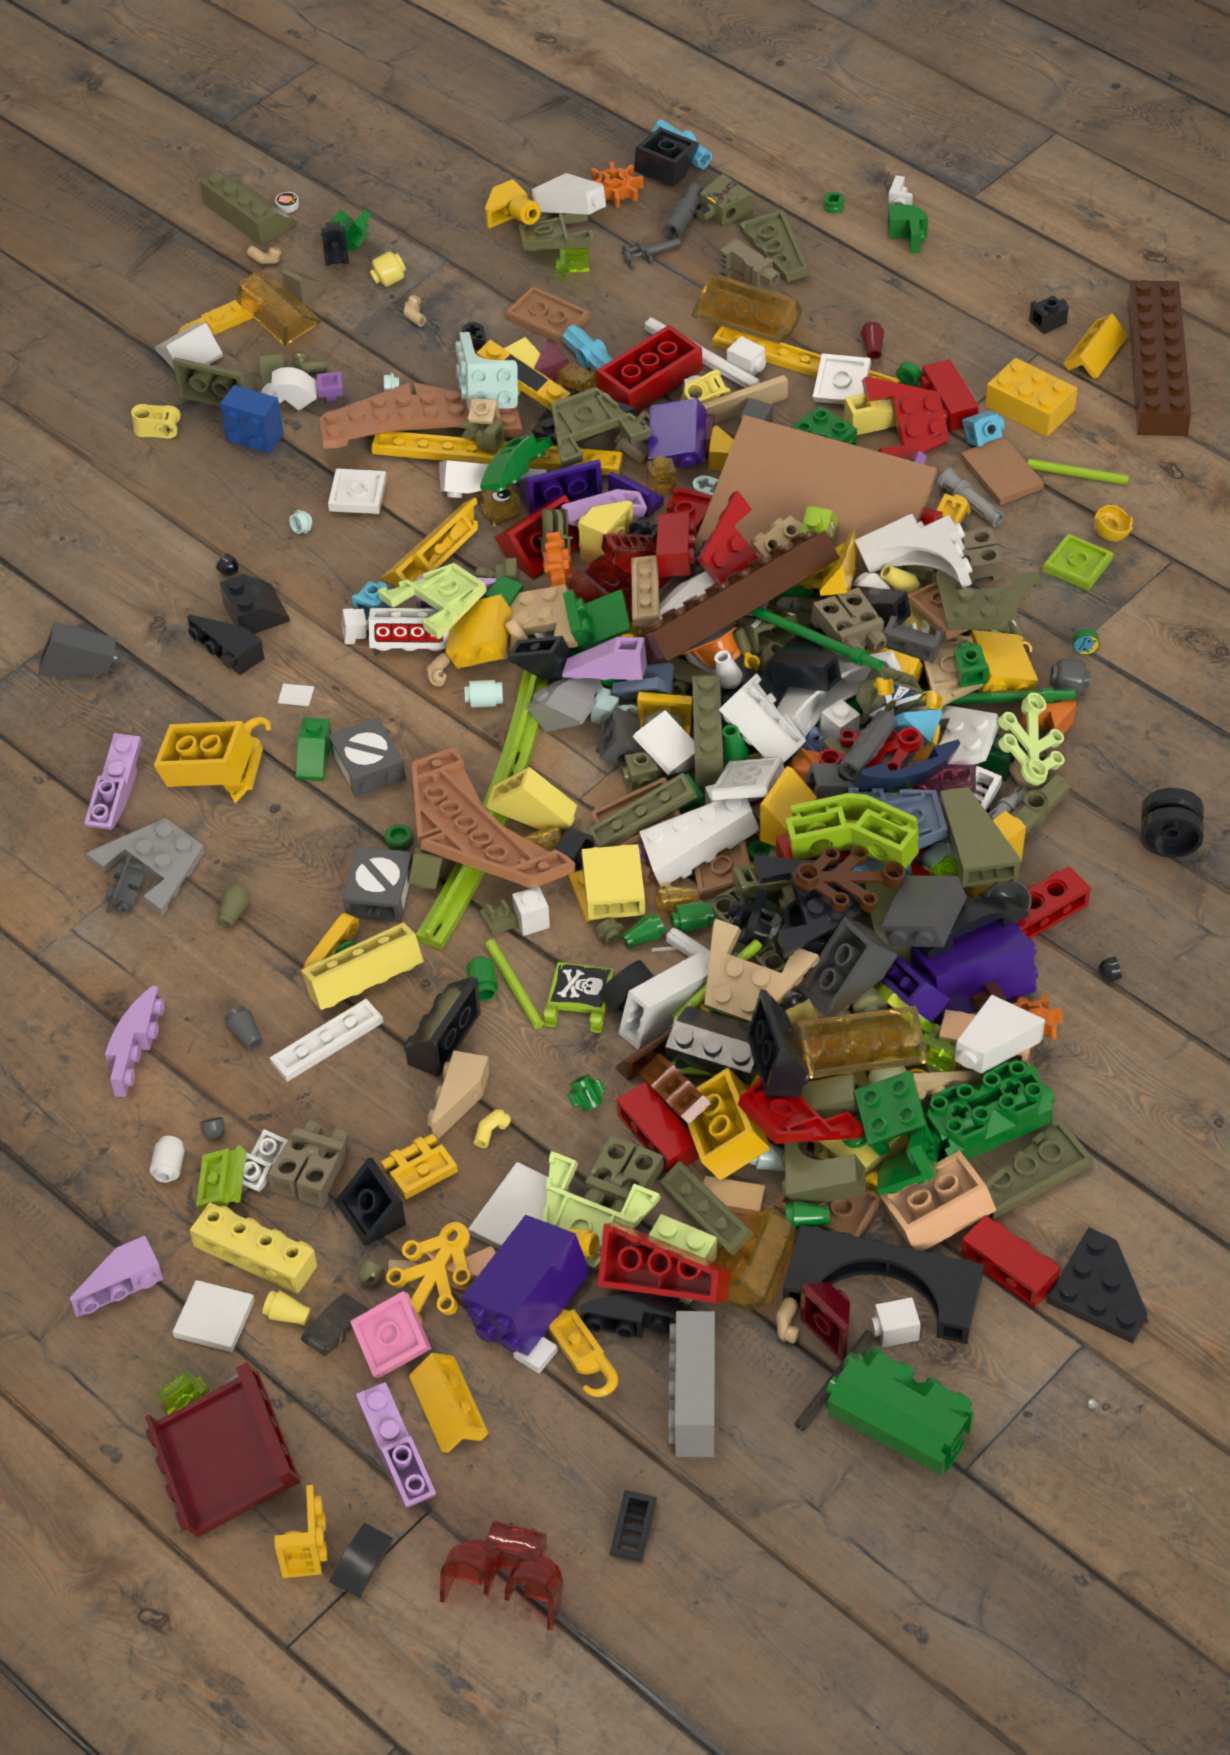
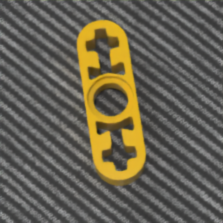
[303,913,359,969]

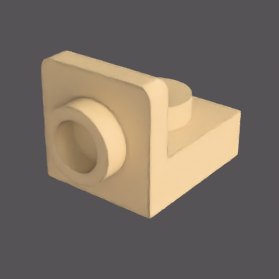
[468,398,501,425]

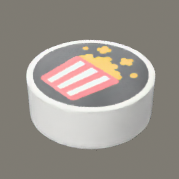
[275,192,299,213]

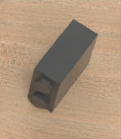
[881,875,967,947]

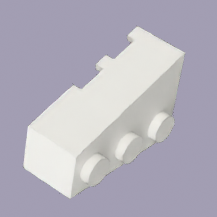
[719,674,806,763]

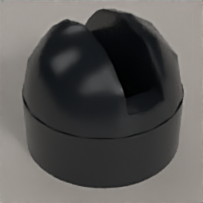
[216,553,239,576]
[1099,956,1122,981]

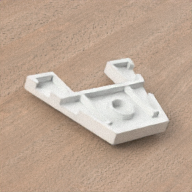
[907,705,1000,780]

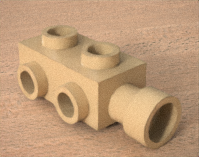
[750,515,802,558]

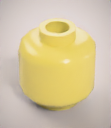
[370,251,406,287]

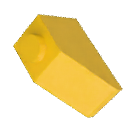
[485,179,528,229]

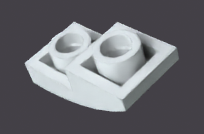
[242,1129,288,1192]

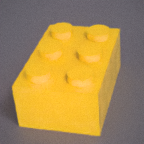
[985,358,1078,437]
[153,721,255,787]
[687,1068,771,1181]

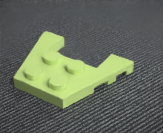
[377,563,487,639]
[542,1151,661,1270]

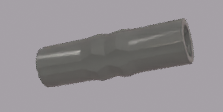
[662,183,704,240]
[838,710,897,781]

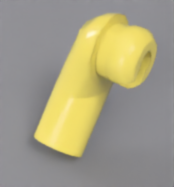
[474,1109,511,1148]

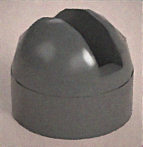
[200,1117,225,1140]

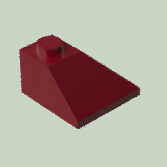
[800,1282,850,1362]

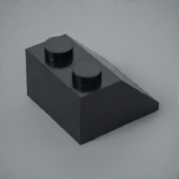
[634,127,699,187]
[219,574,290,634]

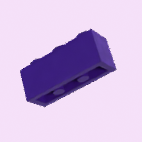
[881,954,950,1023]

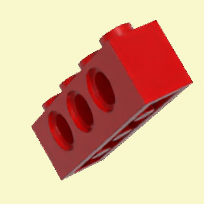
[1015,866,1091,939]

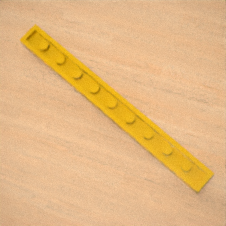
[372,431,622,476]

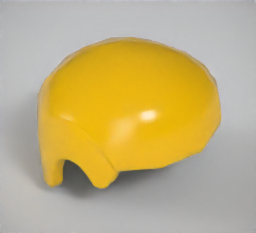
[1093,505,1133,542]

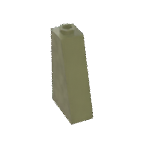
[940,787,1021,887]

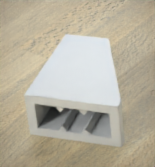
[532,173,606,215]
[955,995,1045,1073]

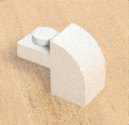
[261,367,317,411]

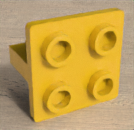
[637,692,693,736]

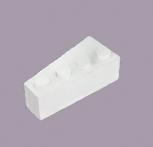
[639,798,760,892]

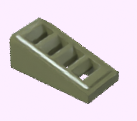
[732,864,791,899]

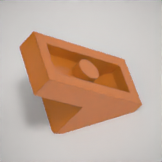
[1019,701,1076,734]

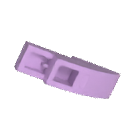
[84,733,142,830]
[105,986,165,1097]
[356,1382,436,1508]

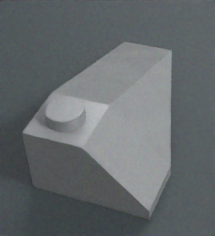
[527,677,603,732]

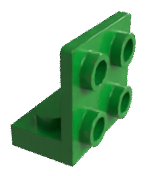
[563,590,632,651]
[854,1071,927,1156]
[876,1122,939,1195]

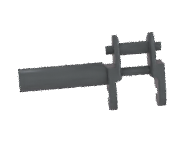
[621,237,681,270]

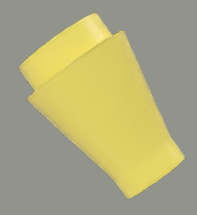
[880,564,919,595]
[262,1290,311,1326]

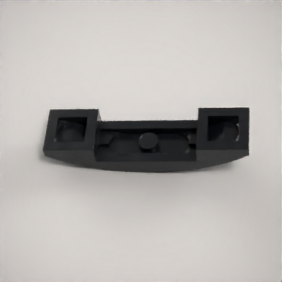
[917,896,1029,958]

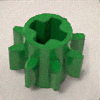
[567,1074,606,1111]

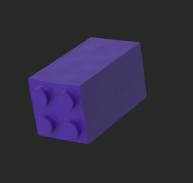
[912,920,1038,1024]
[462,1214,590,1356]

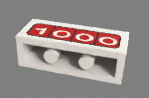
[369,608,450,651]

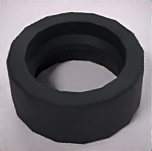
[598,960,654,1012]

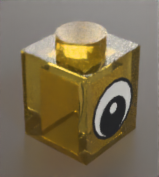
[479,484,521,527]

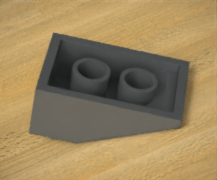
[798,916,898,1019]

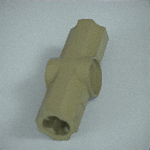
[1011,774,1070,835]

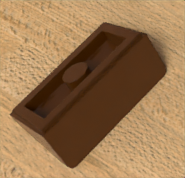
[616,1029,671,1080]

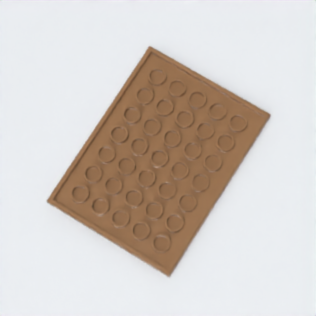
[696,415,938,597]

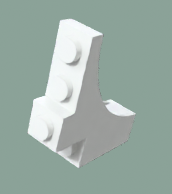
[854,514,973,588]
[777,650,902,738]

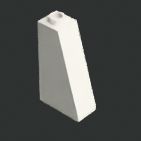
[618,951,710,1050]

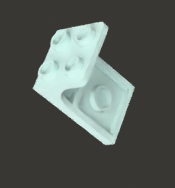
[455,332,518,410]

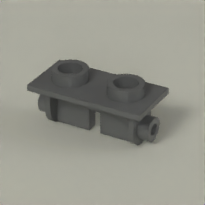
[105,854,145,913]

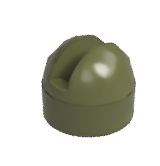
[357,1259,385,1286]

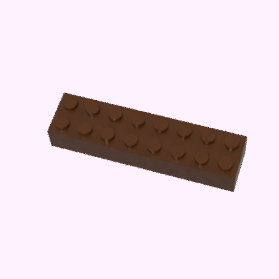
[1127,280,1191,436]
[634,529,840,665]

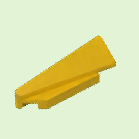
[381,497,478,587]
[820,529,858,596]

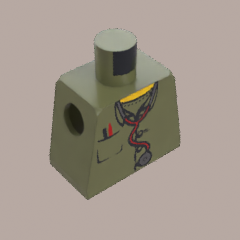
[696,174,753,226]

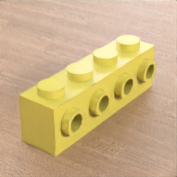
[301,922,424,1010]
[190,1202,317,1294]

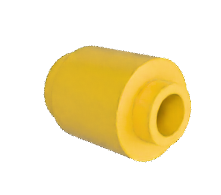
[508,196,541,225]

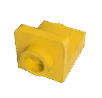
[937,493,971,524]

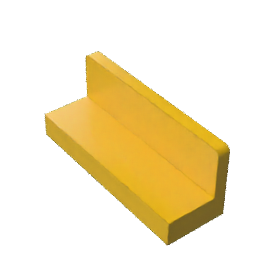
[1063,313,1128,379]
[409,1353,489,1453]

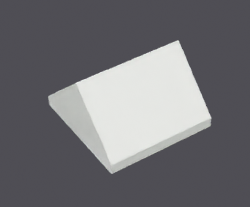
[155,323,223,371]
[633,710,695,775]

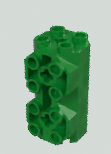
[923,1060,1055,1162]
[825,1347,974,1475]

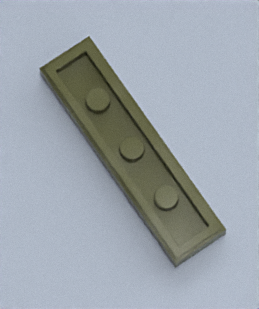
[587,773,698,848]
[659,1160,755,1256]

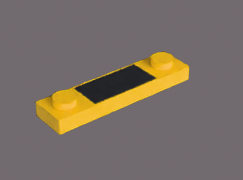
[476,340,570,410]

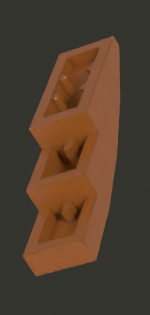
[638,1053,711,1124]

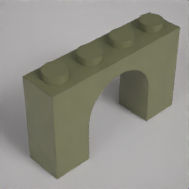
[692,675,723,802]
[781,1073,866,1204]

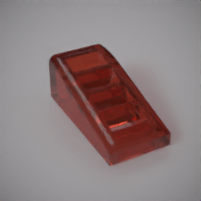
[601,534,657,565]

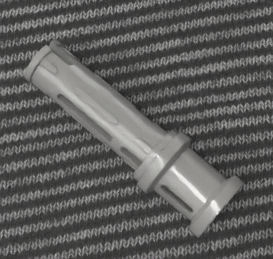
[937,468,1005,527]

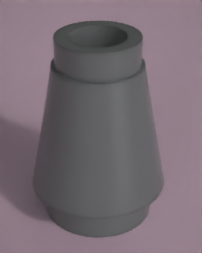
[225,1006,263,1050]

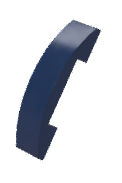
[854,739,961,792]

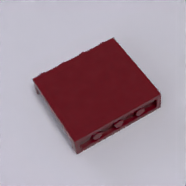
[145,1362,301,1537]

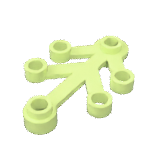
[998,693,1065,785]

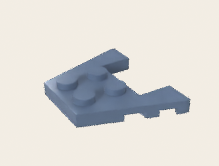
[848,787,948,870]

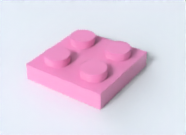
[350,1291,432,1379]

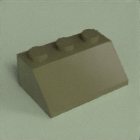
[173,357,258,407]

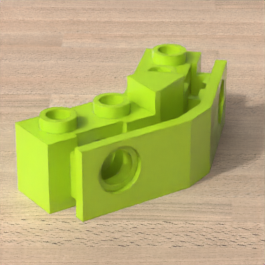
[785,793,919,870]

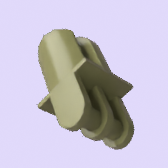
[538,509,573,558]

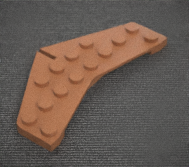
[319,382,522,449]
[411,747,575,888]

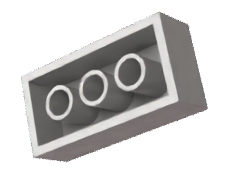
[668,1311,715,1457]

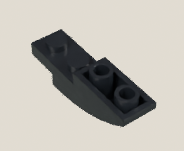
[579,1293,697,1338]

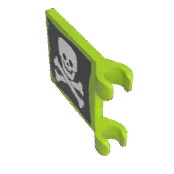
[544,962,614,1033]

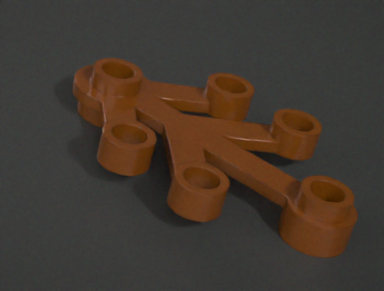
[792,846,906,912]

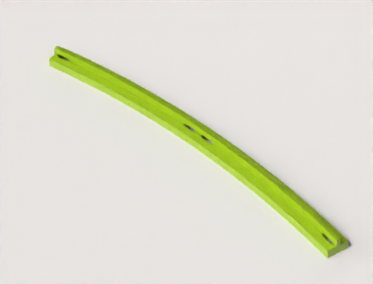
[416,631,555,951]

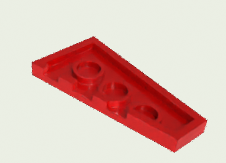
[648,487,713,556]

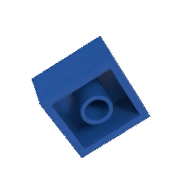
[220,385,284,453]

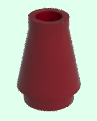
[860,322,884,360]

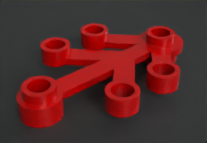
[819,724,924,772]

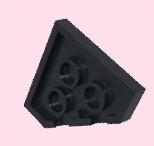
[1047,1227,1148,1344]

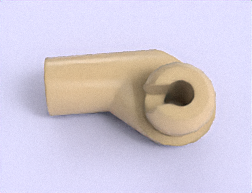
[403,295,427,327]

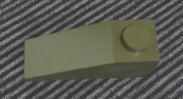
[408,845,445,890]

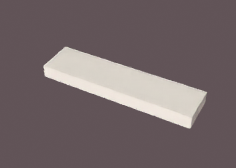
[269,999,384,1082]

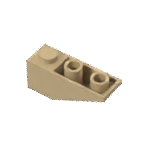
[428,1051,490,1140]

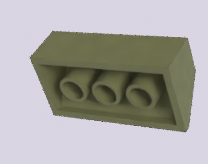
[200,171,297,246]

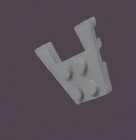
[86,818,205,916]

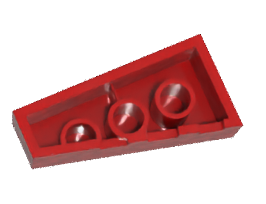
[597,1222,731,1303]

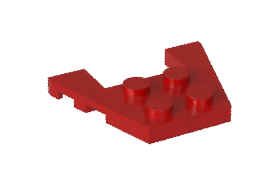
[862,376,950,460]
[697,491,759,584]
[738,1080,865,1144]

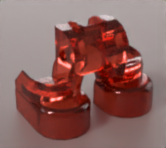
[440,1521,564,1631]

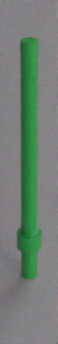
[752,607,884,671]
[948,687,1076,704]

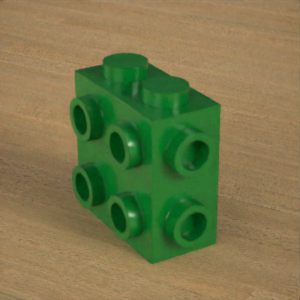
[790,406,857,446]

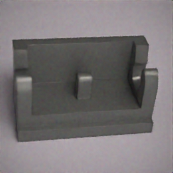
[884,616,944,663]
[600,706,640,767]

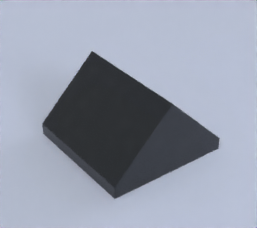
[335,1158,406,1245]

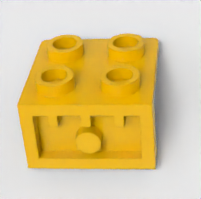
[275,1485,328,1578]

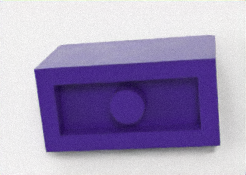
[608,472,664,518]

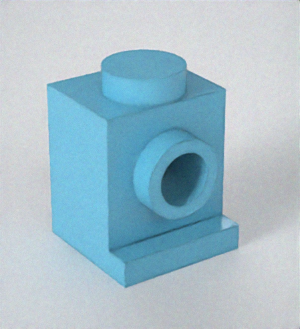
[962,410,1005,447]
[352,581,391,620]

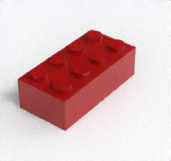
[596,325,703,413]

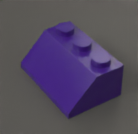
[520,459,602,514]

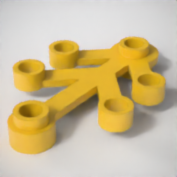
[386,1222,474,1324]

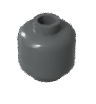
[1050,658,1091,695]

